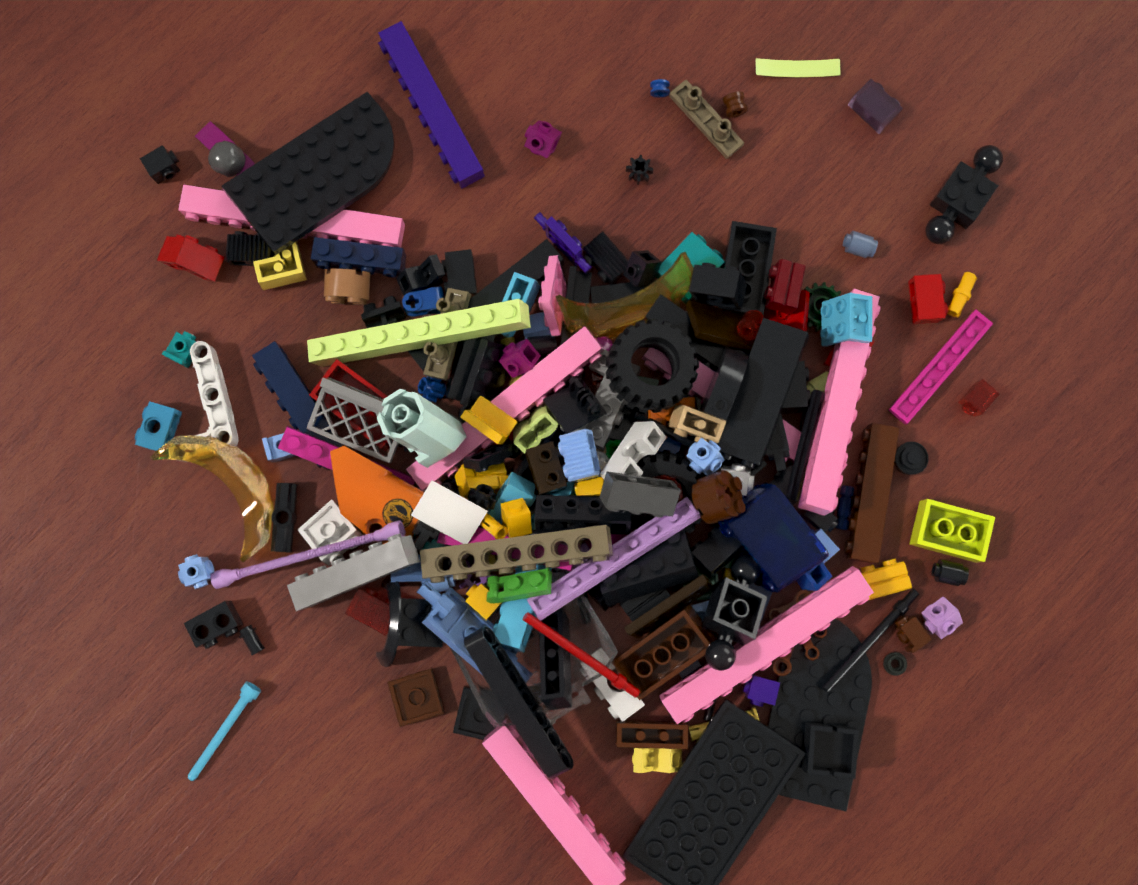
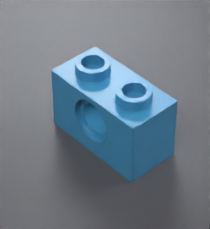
[135,401,182,454]

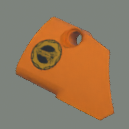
[330,446,424,544]

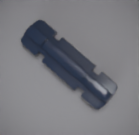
[835,485,854,530]

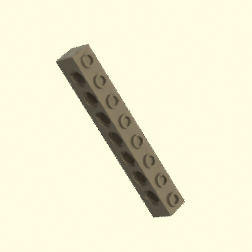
[420,525,613,583]

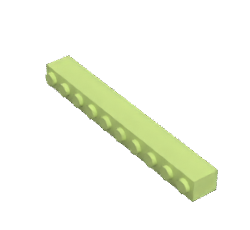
[307,299,531,367]

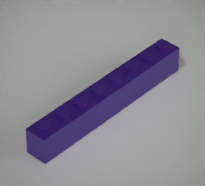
[378,21,485,189]

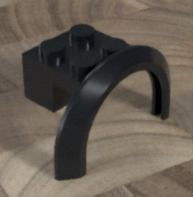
[376,574,443,667]

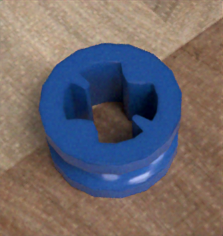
[650,79,670,98]

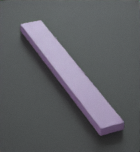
[527,497,701,621]

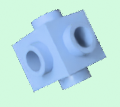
[686,438,724,475]
[178,554,215,589]

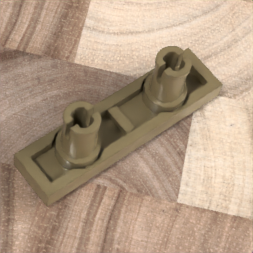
[669,80,744,159]
[423,288,471,381]

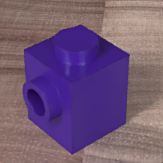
[742,675,780,707]

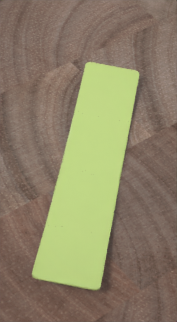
[756,58,841,77]

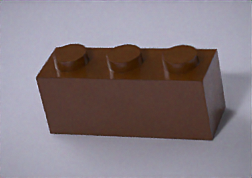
[616,720,688,749]

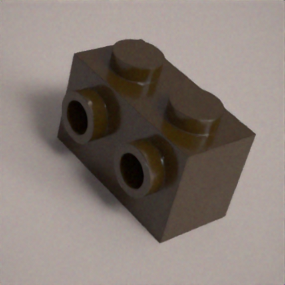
[525,441,569,495]

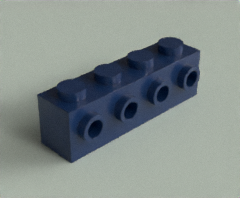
[311,237,407,278]

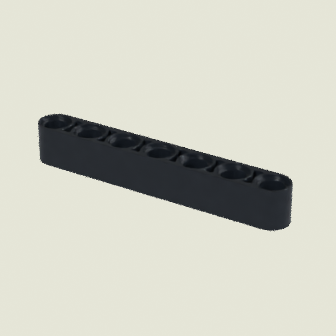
[464,626,574,779]

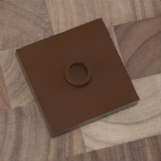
[387,668,445,727]

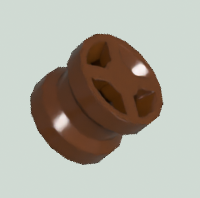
[722,91,748,118]

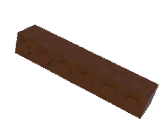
[844,423,899,564]

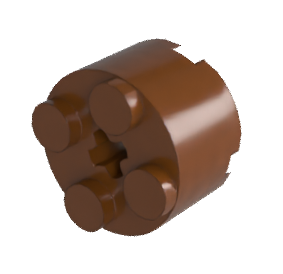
[692,470,746,524]

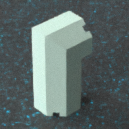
[377,389,467,468]

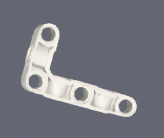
[168,341,239,462]

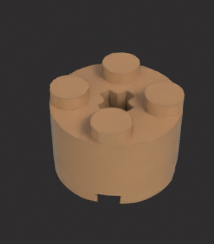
[323,269,370,306]

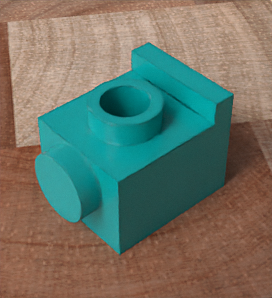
[162,331,197,368]

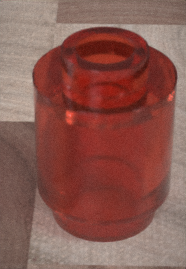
[737,310,764,340]

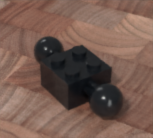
[925,145,1003,244]
[702,555,768,671]

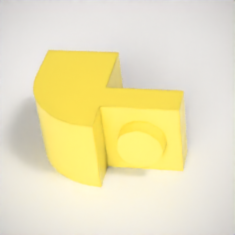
[632,748,682,773]

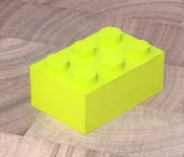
[909,499,995,563]

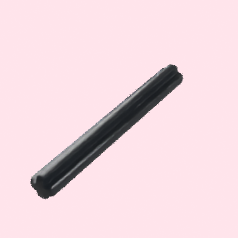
[785,390,824,502]

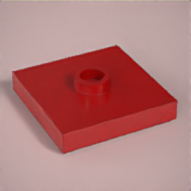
[764,290,810,332]

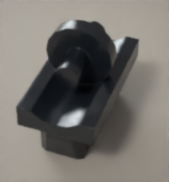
[361,296,406,328]

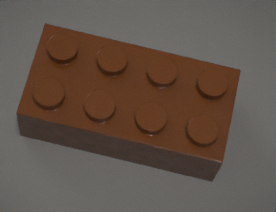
[612,604,716,701]

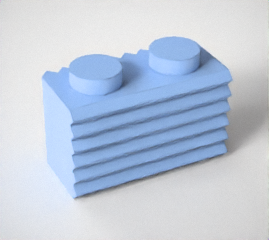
[558,429,601,482]

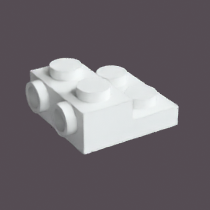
[298,499,363,566]

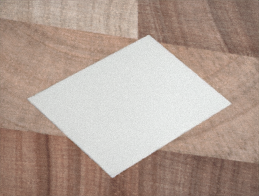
[411,480,488,544]

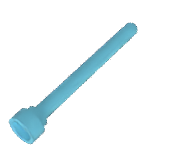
[188,681,261,781]

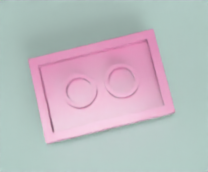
[538,255,567,336]

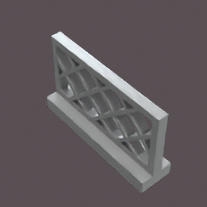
[306,377,399,463]

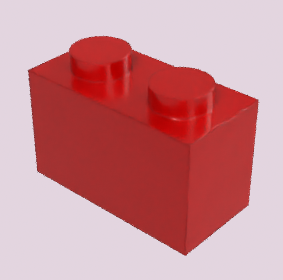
[908,274,948,324]

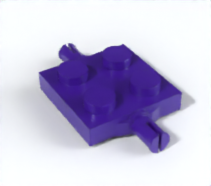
[534,212,592,273]

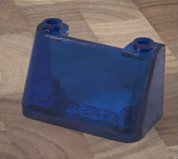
[718,484,829,593]

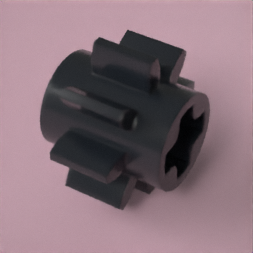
[626,155,653,185]
[468,484,497,511]

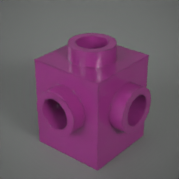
[524,120,562,158]
[499,339,541,378]

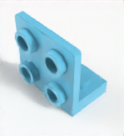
[820,293,872,347]

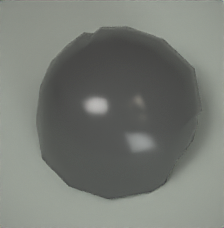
[208,141,246,177]

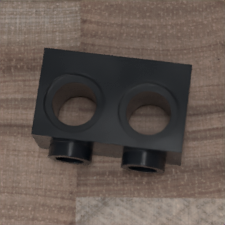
[184,601,244,649]

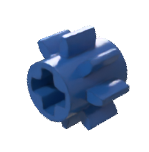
[418,377,446,402]

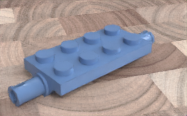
[417,581,533,683]

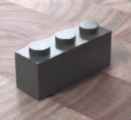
[599,471,681,518]

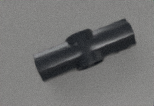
[271,483,298,553]

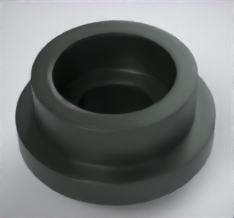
[883,652,907,676]

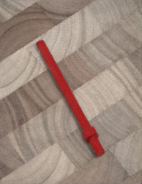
[522,612,640,698]

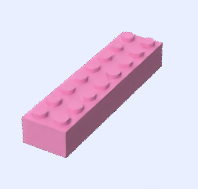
[482,719,626,885]

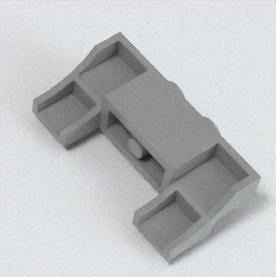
[560,349,641,451]

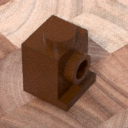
[894,615,932,653]

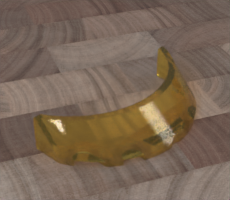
[556,252,694,339]
[150,435,274,562]

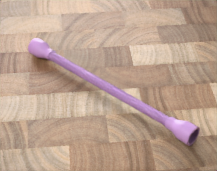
[210,520,406,589]

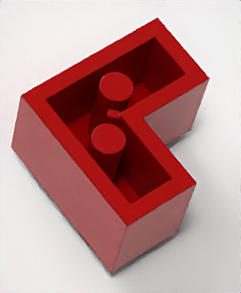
[157,234,225,282]

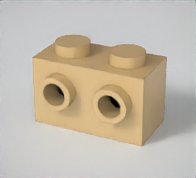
[667,405,726,443]

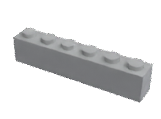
[287,533,421,611]

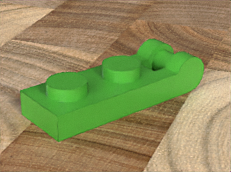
[486,568,552,604]

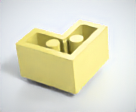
[253,241,307,290]

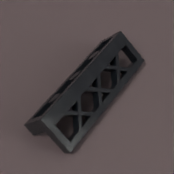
[561,266,592,345]

